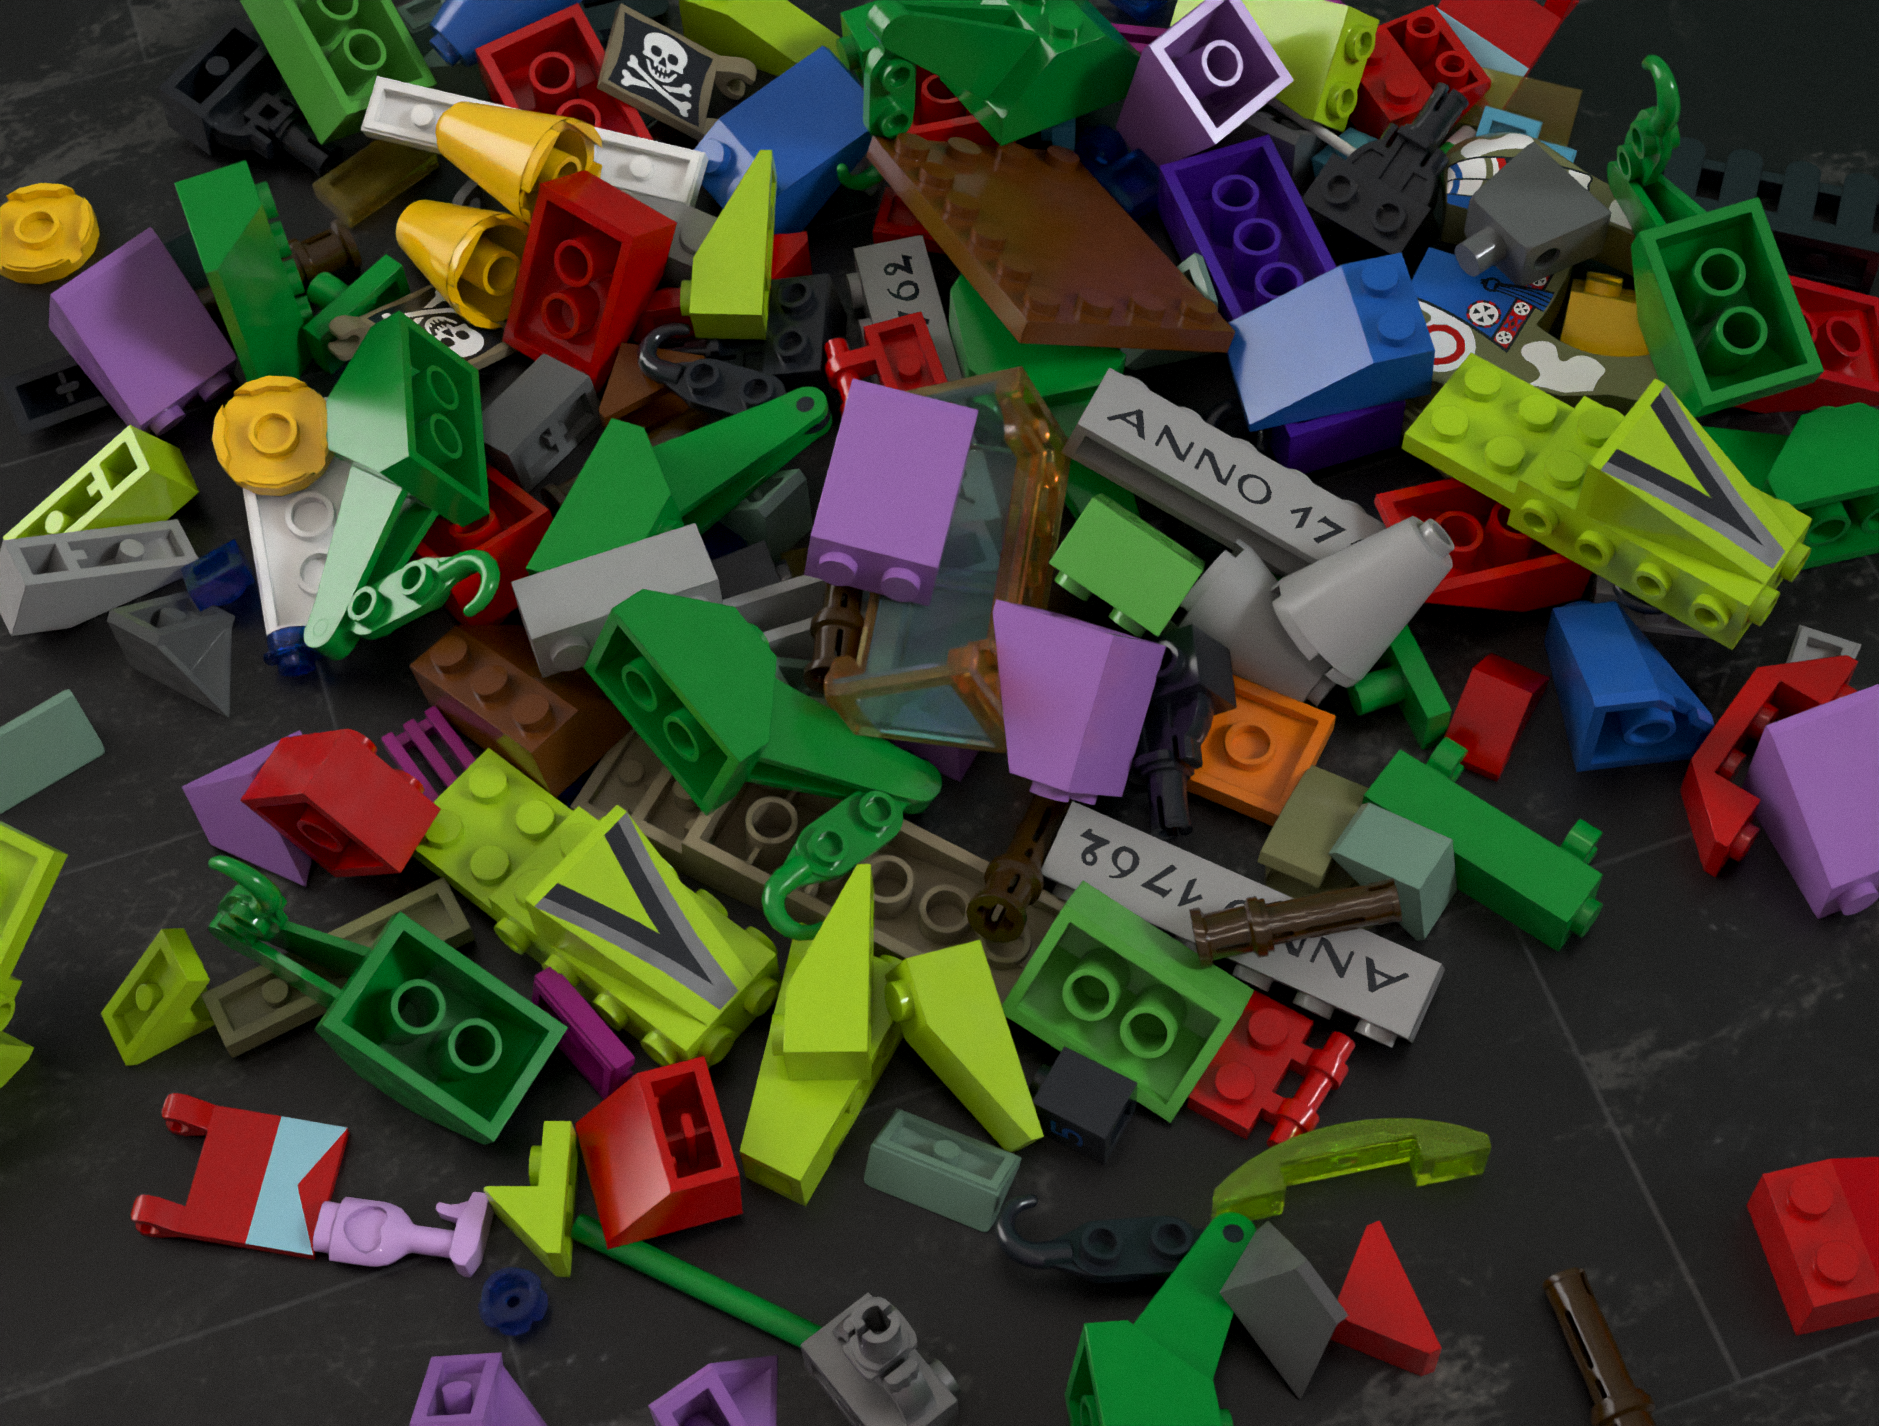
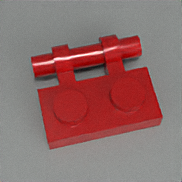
[824,311,956,417]
[1187,990,1355,1157]

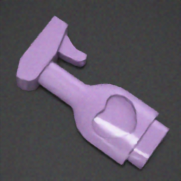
[313,1192,494,1278]

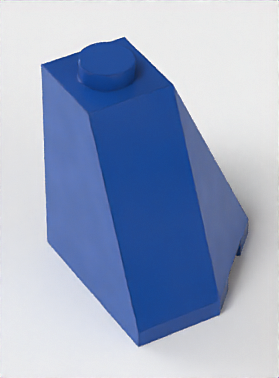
[1544,600,1715,772]

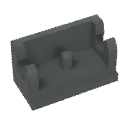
[482,353,601,493]

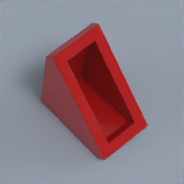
[1444,653,1550,782]
[1330,1220,1442,1377]

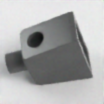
[1455,142,1612,286]

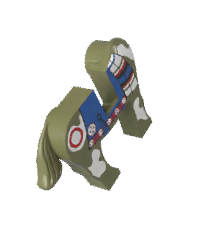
[1401,132,1660,479]

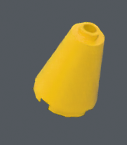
[435,101,602,227]
[396,200,530,329]

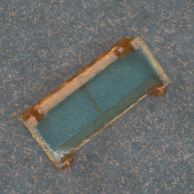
[824,366,1071,753]

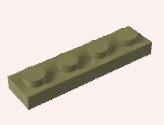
[201,877,475,1058]

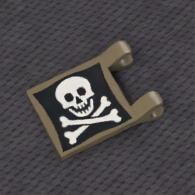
[597,3,757,142]
[327,284,518,370]

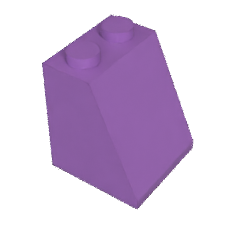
[1116,0,1294,174]
[49,227,238,436]
[804,378,979,606]
[993,599,1166,805]
[1742,684,1879,919]

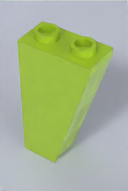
[1170,0,1380,133]
[739,922,904,1207]

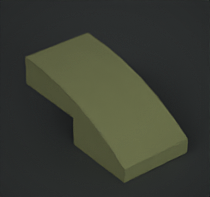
[1257,765,1369,888]

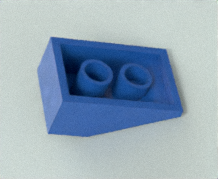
[694,46,872,234]
[1226,253,1435,432]

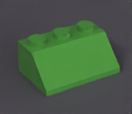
[1002,881,1254,1123]

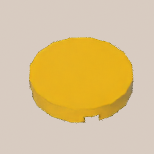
[0,183,100,284]
[212,375,335,496]

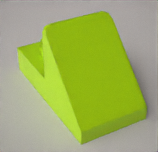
[101,928,215,1066]
[484,1121,581,1277]

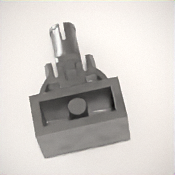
[800,1292,961,1426]

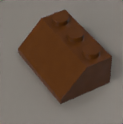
[409,625,633,798]

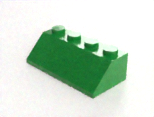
[174,160,314,382]

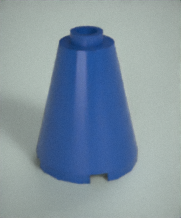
[429,0,582,68]

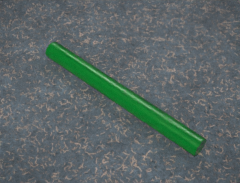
[570,1213,822,1348]

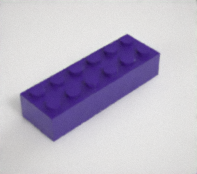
[1158,134,1406,474]

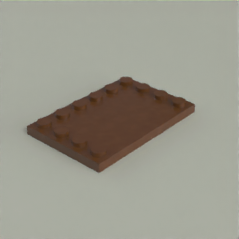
[866,133,1235,353]

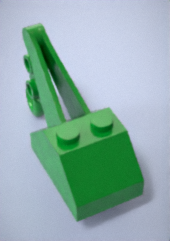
[836,0,1141,190]
[1607,54,1824,418]
[304,310,500,661]
[584,589,942,941]
[207,855,568,1145]

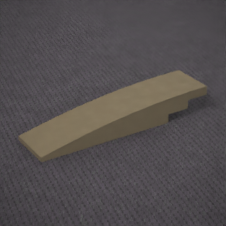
[570,728,1067,1020]

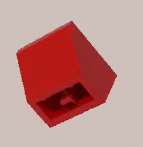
[1349,4,1491,140]
[575,1056,743,1250]

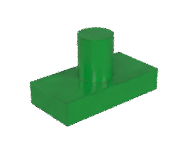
[303,254,411,375]
[1347,625,1452,750]

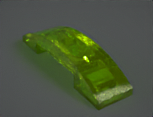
[1211,1118,1491,1221]

